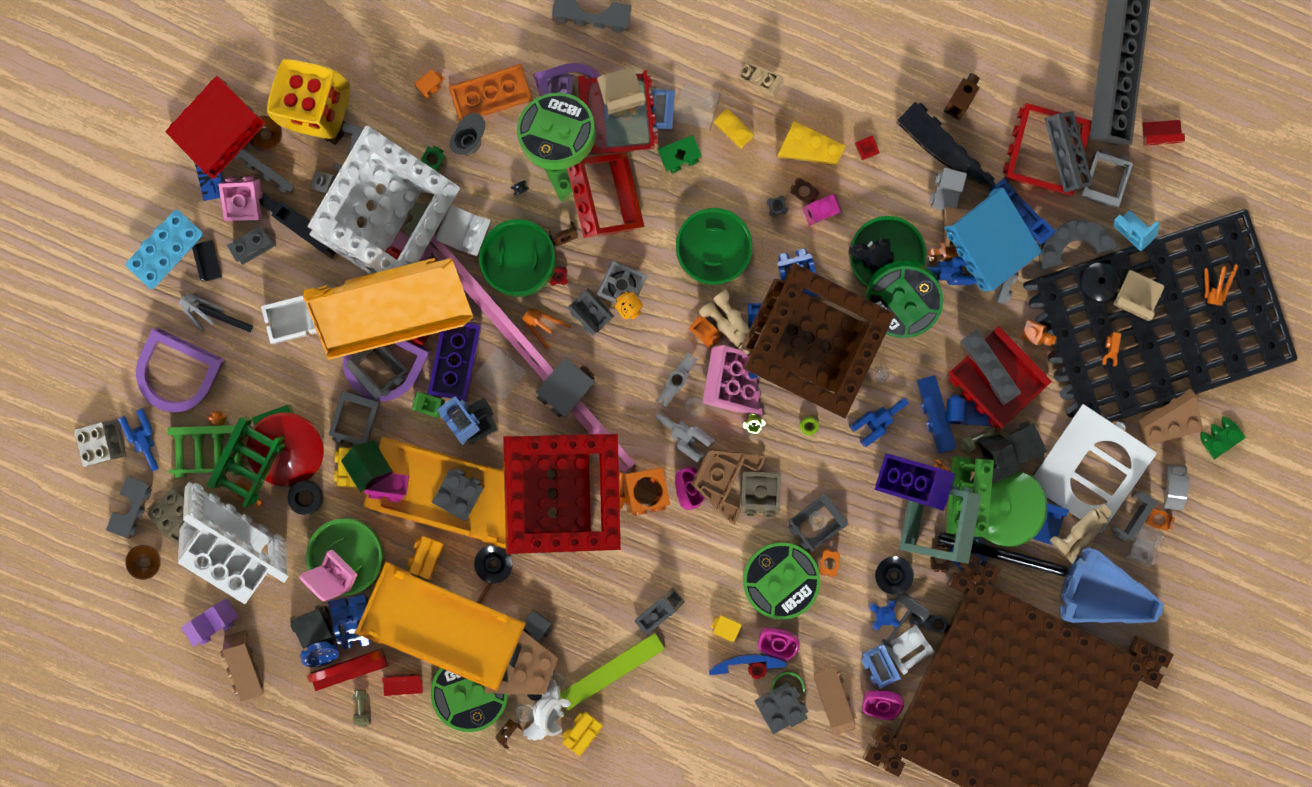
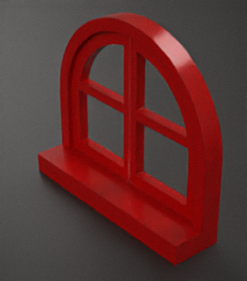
[306,648,389,691]

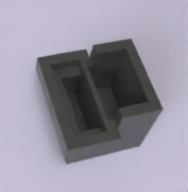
[452,397,498,444]
[1006,421,1048,465]
[977,434,1021,483]
[290,605,332,649]

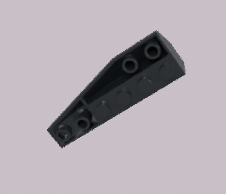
[896,102,996,189]

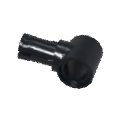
[910,612,948,634]

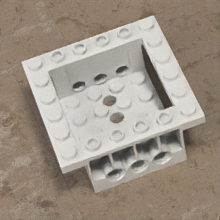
[308,126,460,274]
[178,482,289,604]

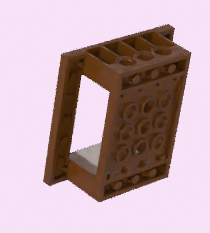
[741,263,895,418]

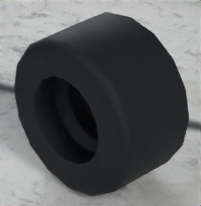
[287,481,323,515]

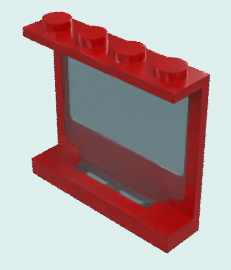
[577,70,658,155]

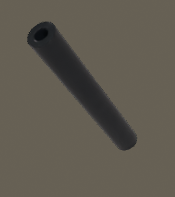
[198,304,253,333]

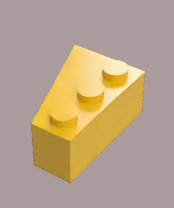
[776,121,846,165]

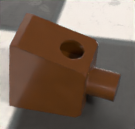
[943,73,980,121]

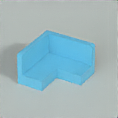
[1113,210,1160,251]

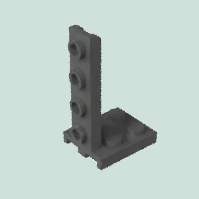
[234,105,294,193]

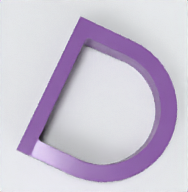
[533,63,610,124]
[136,327,225,412]
[343,340,432,401]

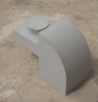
[1164,464,1189,511]

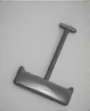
[882,593,931,648]

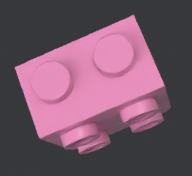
[300,550,357,601]

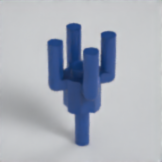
[927,257,976,285]
[849,397,909,447]
[118,408,159,471]
[868,599,900,630]

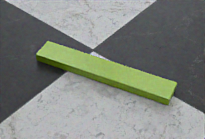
[560,633,665,710]

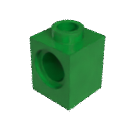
[420,146,446,172]

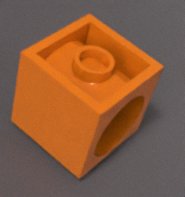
[622,467,670,516]

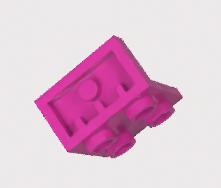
[364,473,409,502]

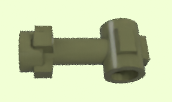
[960,427,997,453]
[353,690,371,727]

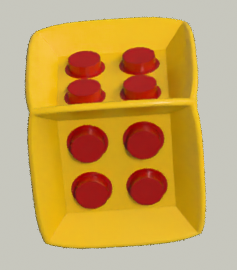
[267,59,350,139]

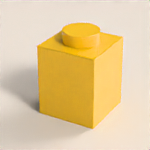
[711,615,742,642]

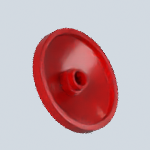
[246,413,324,486]

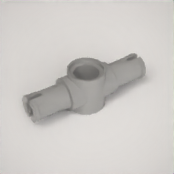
[656,352,698,407]

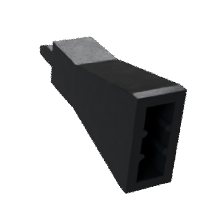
[259,193,337,259]

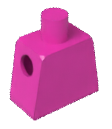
[802,194,843,226]

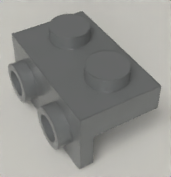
[568,288,614,335]

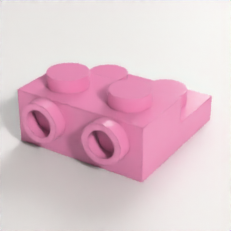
[218,175,262,221]

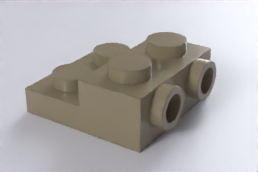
[741,471,781,518]

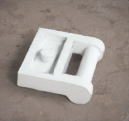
[885,625,935,675]

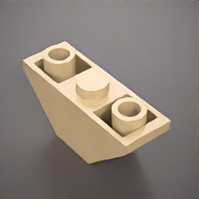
[738,62,784,98]

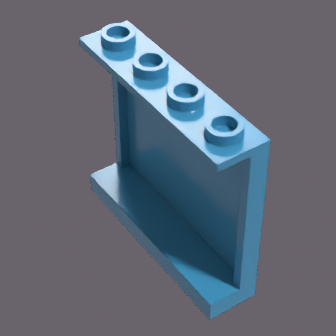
[944,188,1042,292]

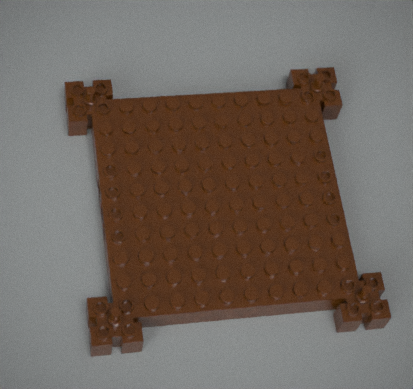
[862,554,1174,787]

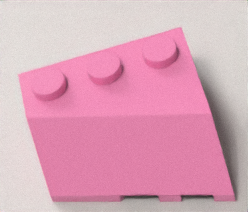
[703,345,763,415]

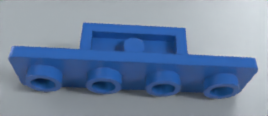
[917,375,956,453]

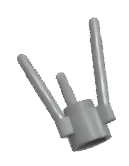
[179,293,225,331]

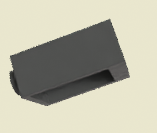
[345,346,408,400]
[329,391,381,446]

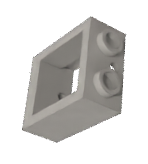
[1080,150,1133,208]

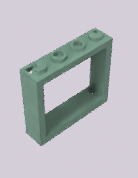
[899,485,981,564]

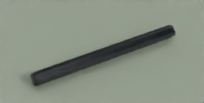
[938,533,1068,577]

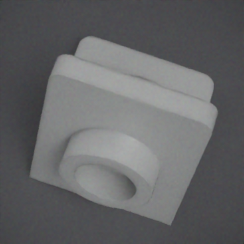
[310,170,336,193]

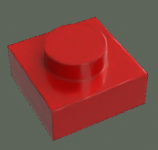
[855,135,880,161]

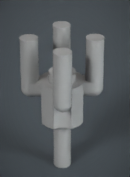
[656,412,716,462]

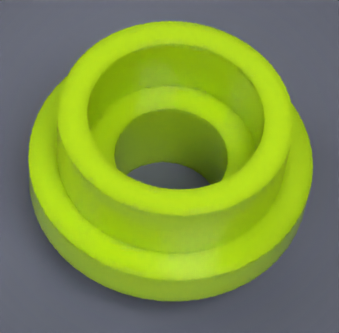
[800,416,819,436]

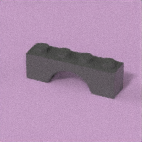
[552,0,631,32]
[960,329,1021,406]

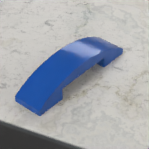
[989,178,1055,245]
[709,654,786,675]

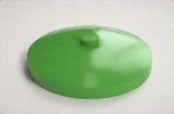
[984,471,1048,547]

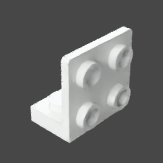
[436,205,491,256]

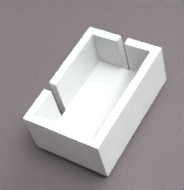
[261,296,318,345]

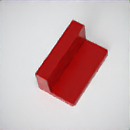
[1142,120,1185,146]
[382,674,423,696]

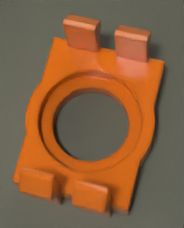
[1145,508,1175,531]
[819,549,840,577]

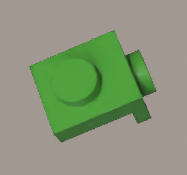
[412,392,446,419]

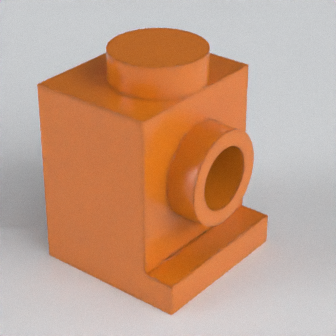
[414,69,445,100]

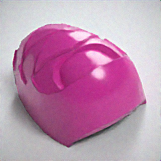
[675,467,705,510]
[758,628,800,660]
[862,690,904,720]

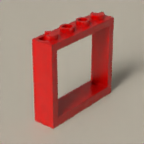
[1002,103,1092,196]
[567,152,645,238]

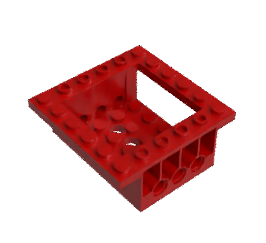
[503,434,621,554]

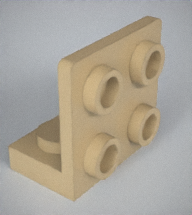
[597,67,646,114]
[1113,270,1164,321]

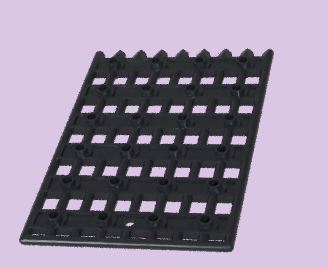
[1023,209,1298,423]

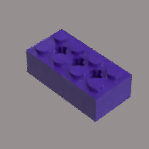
[428,323,482,402]
[874,453,955,511]

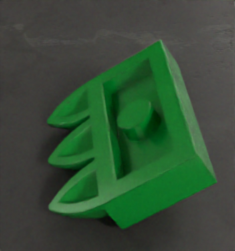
[1200,417,1246,460]

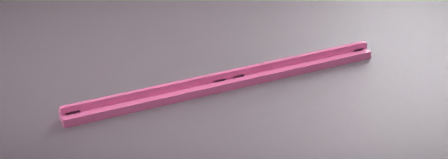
[427,233,635,473]

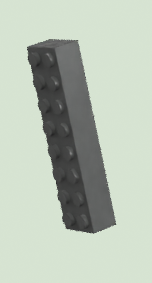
[1090,0,1150,145]

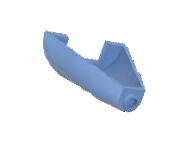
[1060,547,1164,624]

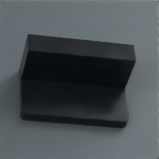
[192,240,222,282]

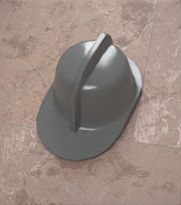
[449,113,485,156]

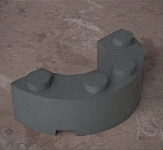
[1039,220,1117,271]

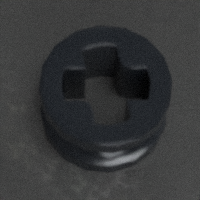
[510,180,530,196]

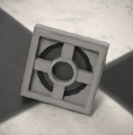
[597,260,647,304]

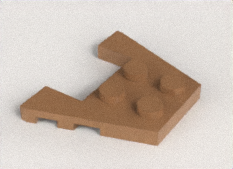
[691,450,766,525]
[484,630,558,695]

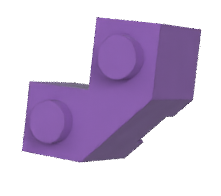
[181,598,239,647]

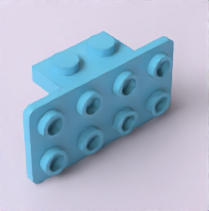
[126,210,203,289]

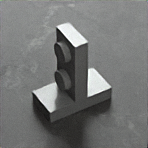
[634,587,685,635]

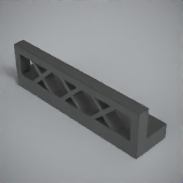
[1044,111,1093,193]

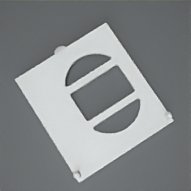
[1033,404,1157,533]

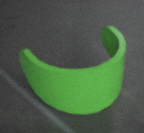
[772,671,805,693]

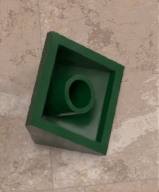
[341,440,393,493]

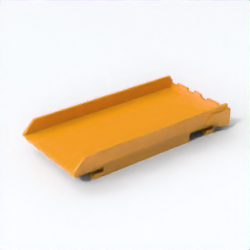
[303,258,474,360]
[363,437,506,549]
[355,562,526,691]

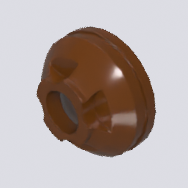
[249,115,282,151]
[125,545,161,580]

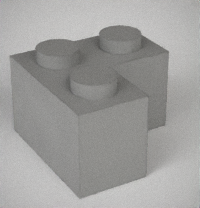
[929,168,967,212]

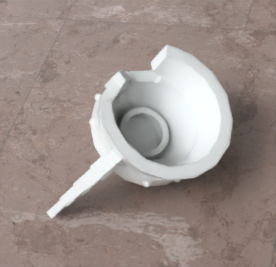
[523,678,571,741]

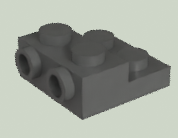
[432,468,484,521]
[754,682,809,734]

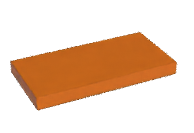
[449,64,533,122]

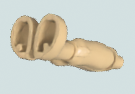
[699,290,750,355]
[1050,503,1113,564]

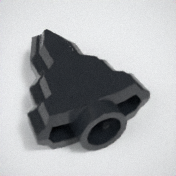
[848,238,894,274]

